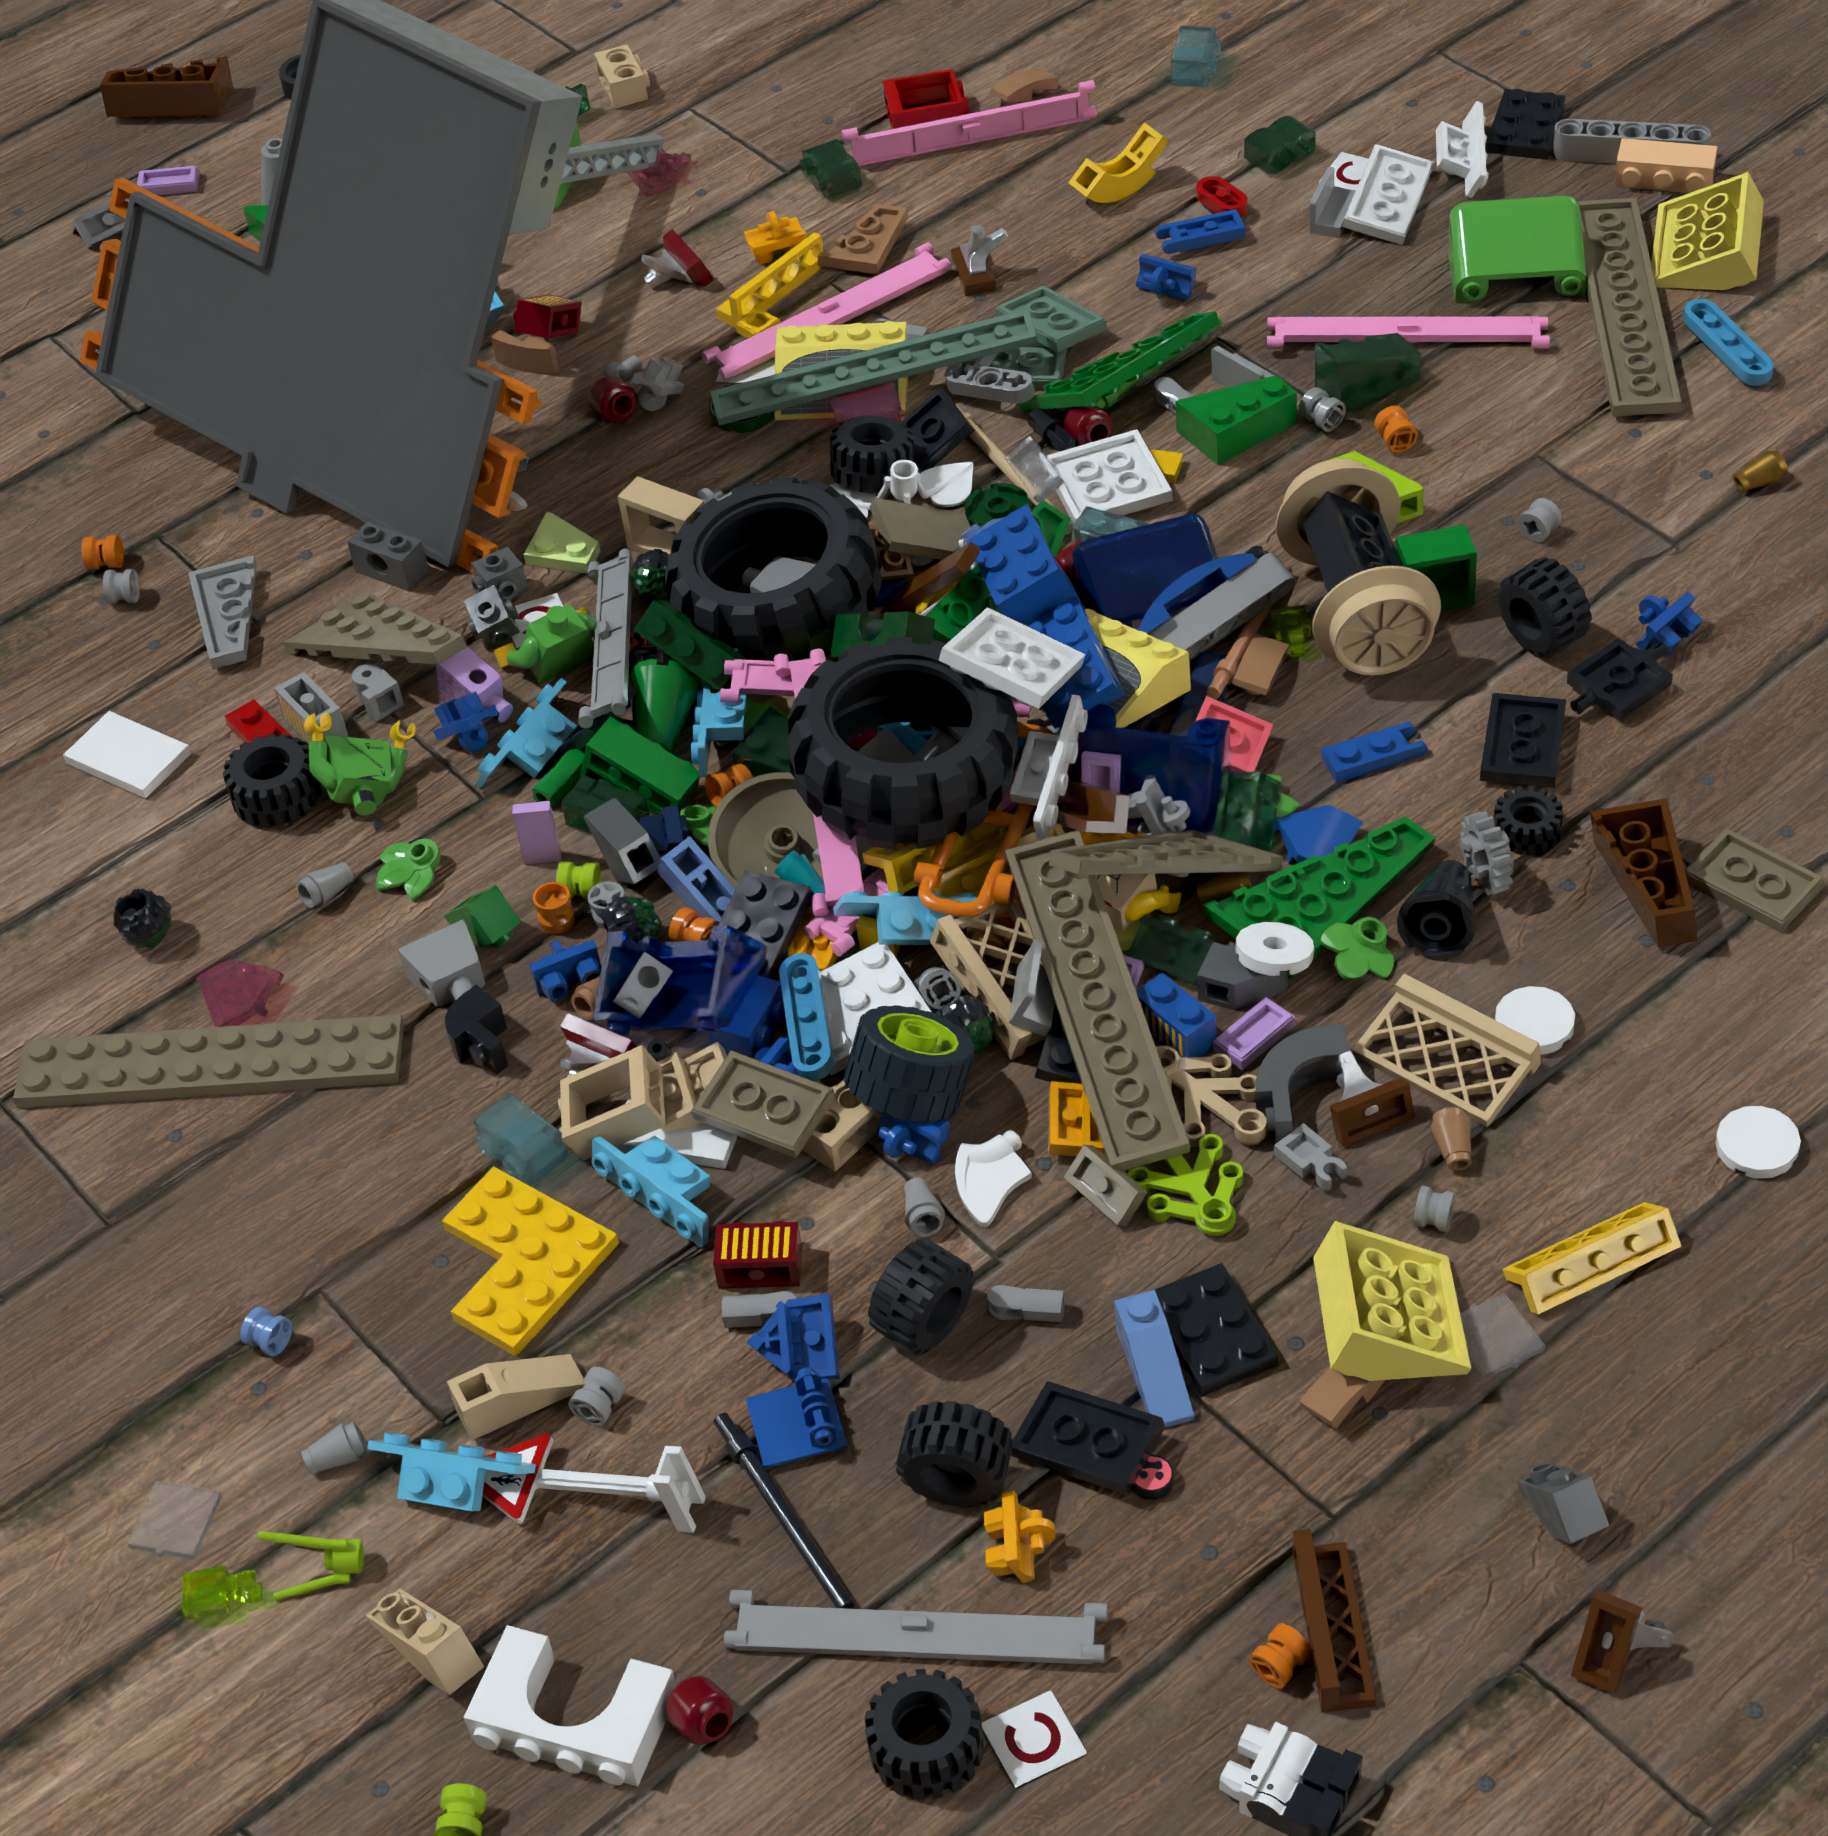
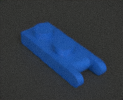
[1155,209,1246,254]
[1321,722,1428,783]

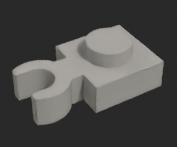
[1274,1123,1347,1191]

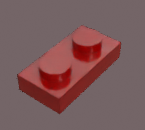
[224,699,292,743]

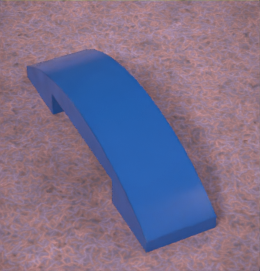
[1138,554,1257,635]

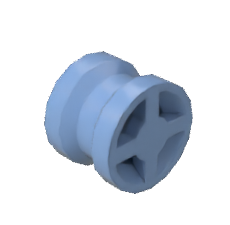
[240,1306,292,1357]

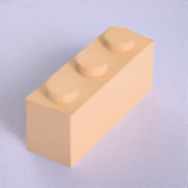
[1615,138,1718,193]

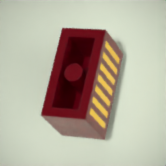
[513,294,582,339]
[713,1221,802,1289]

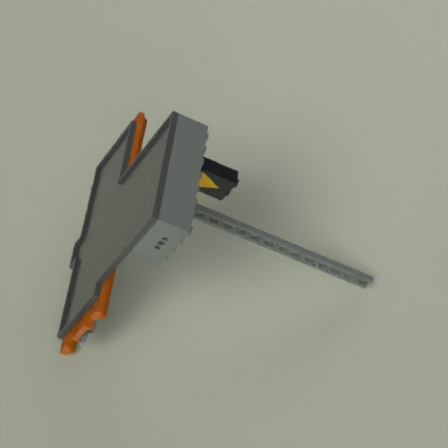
[80,0,665,574]

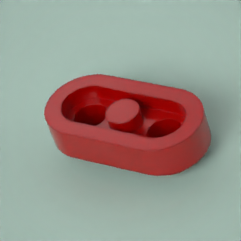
[1196,176,1248,218]

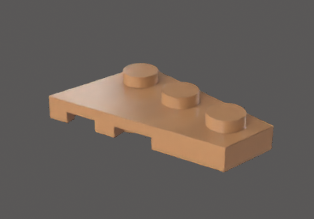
[817,204,908,274]

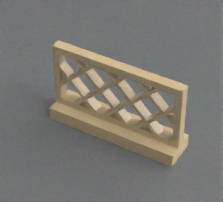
[930,901,1055,1060]
[1352,974,1541,1127]

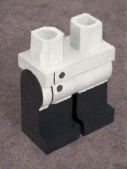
[1219,1722,1363,1836]

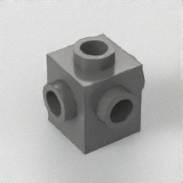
[471,546,529,600]
[464,585,520,648]

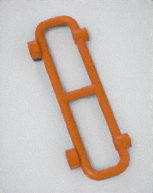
[914,722,1071,917]

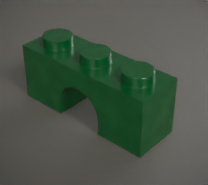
[634,600,748,692]
[831,612,935,659]

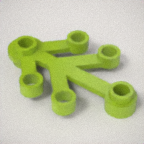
[1127,1134,1243,1236]

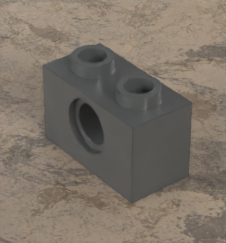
[347,521,429,592]

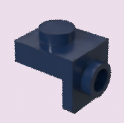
[639,805,688,853]

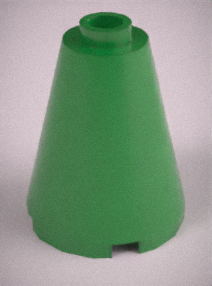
[629,659,700,753]

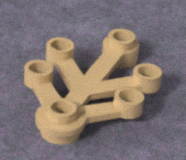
[1156,1045,1267,1147]

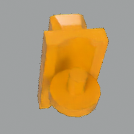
[744,211,807,265]
[984,1490,1056,1583]

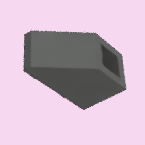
[583,798,661,884]
[1197,942,1287,1010]
[1516,1462,1610,1544]

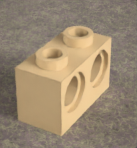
[594,44,650,109]
[802,1079,881,1172]

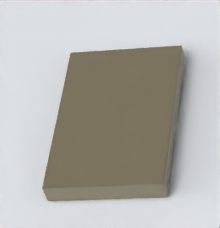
[870,498,970,560]
[1685,828,1825,933]
[691,1051,835,1158]

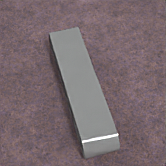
[1553,119,1711,164]
[1149,553,1296,662]

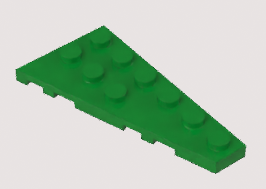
[1020,312,1220,412]
[925,500,1071,643]
[1202,816,1436,980]

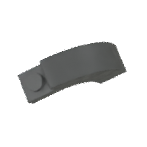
[1256,1023,1348,1143]

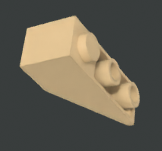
[447,1354,584,1441]
[366,1588,484,1695]

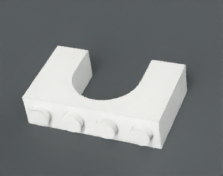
[463,1625,677,1787]

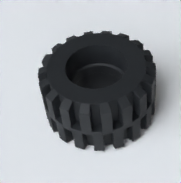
[830,415,914,494]
[1497,557,1592,657]
[223,734,321,828]
[868,1238,974,1355]
[896,1401,1013,1507]
[865,1669,984,1800]

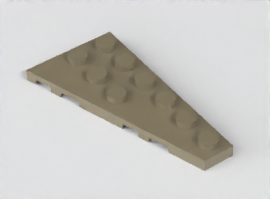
[283,593,467,665]
[1049,829,1283,879]

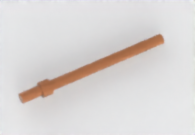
[1206,564,1292,699]

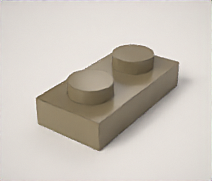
[1064,1144,1147,1226]

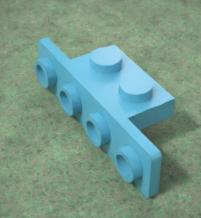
[475,678,577,788]
[691,681,747,777]
[833,891,977,945]
[592,1135,710,1248]
[367,1433,536,1511]

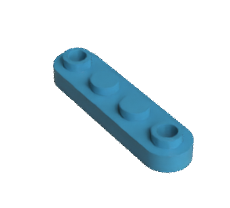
[1683,299,1774,386]
[779,953,835,1081]

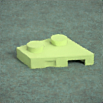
[524,512,600,574]

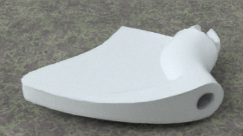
[955,1130,1032,1228]

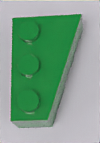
[1176,375,1297,465]
[578,717,700,815]

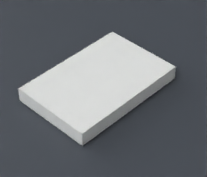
[63,711,191,799]
[616,1092,737,1169]

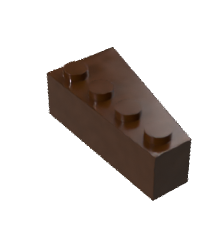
[100,56,234,119]
[1590,798,1697,948]

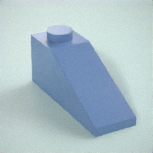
[657,836,735,922]
[1114,1290,1194,1428]

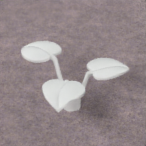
[830,460,973,566]

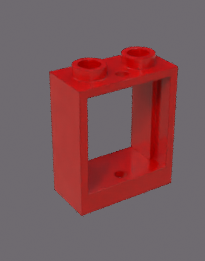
[882,69,969,129]

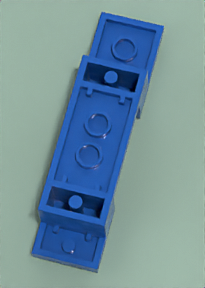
[966,504,1126,729]

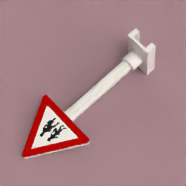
[482,1433,706,1533]

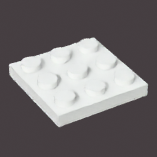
[1042,429,1173,529]
[939,607,1086,709]
[820,942,931,1076]

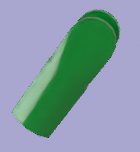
[532,749,584,808]

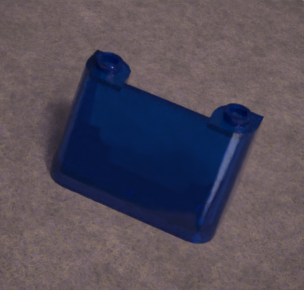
[1072,514,1220,628]
[1075,704,1231,833]
[592,925,768,1036]

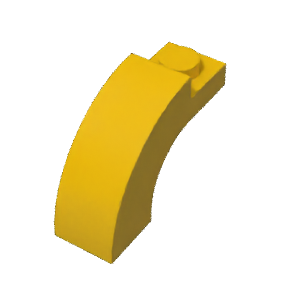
[1068,122,1169,203]

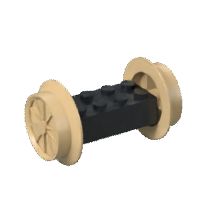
[1276,459,1441,675]

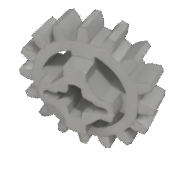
[1459,811,1514,895]

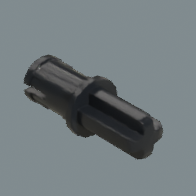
[1027,408,1078,451]

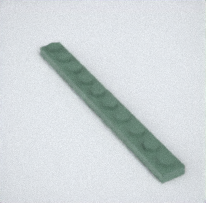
[710,309,1037,425]

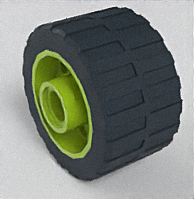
[844,1005,976,1122]

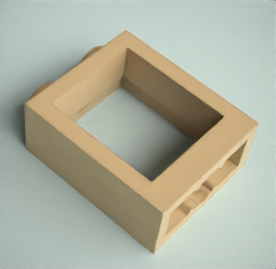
[618,476,705,554]
[558,1045,665,1161]

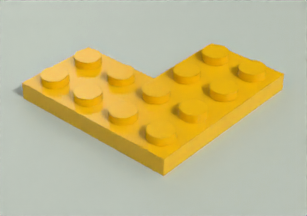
[442,1166,619,1357]

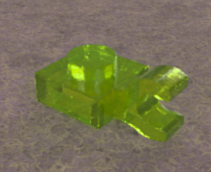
[1270,605,1311,658]
[182,1565,263,1620]

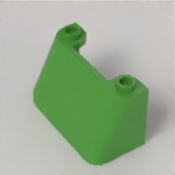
[1448,196,1587,303]

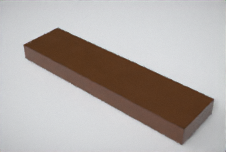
[880,541,980,616]

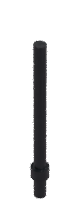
[713,1412,854,1609]

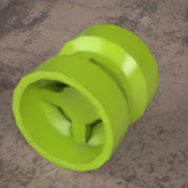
[556,862,601,900]
[434,1783,487,1836]

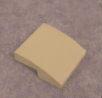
[657,1042,727,1132]

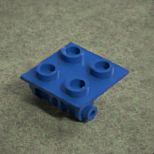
[746,1367,848,1469]

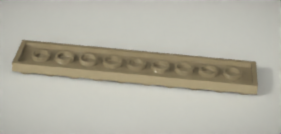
[1578,198,1682,417]
[1005,830,1190,1171]
[13,1014,404,1108]

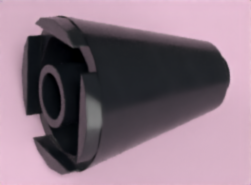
[1397,860,1476,959]

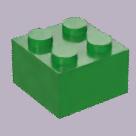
[1396,525,1477,611]

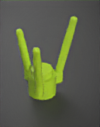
[257,1531,364,1600]

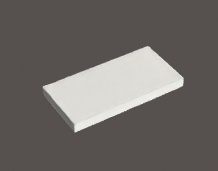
[1342,144,1434,245]

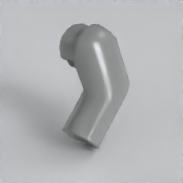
[604,355,642,381]

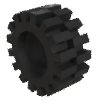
[1494,786,1563,856]

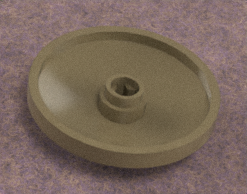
[708,772,823,906]

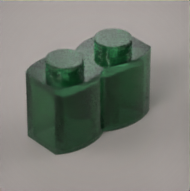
[1244,116,1316,174]
[800,139,862,198]

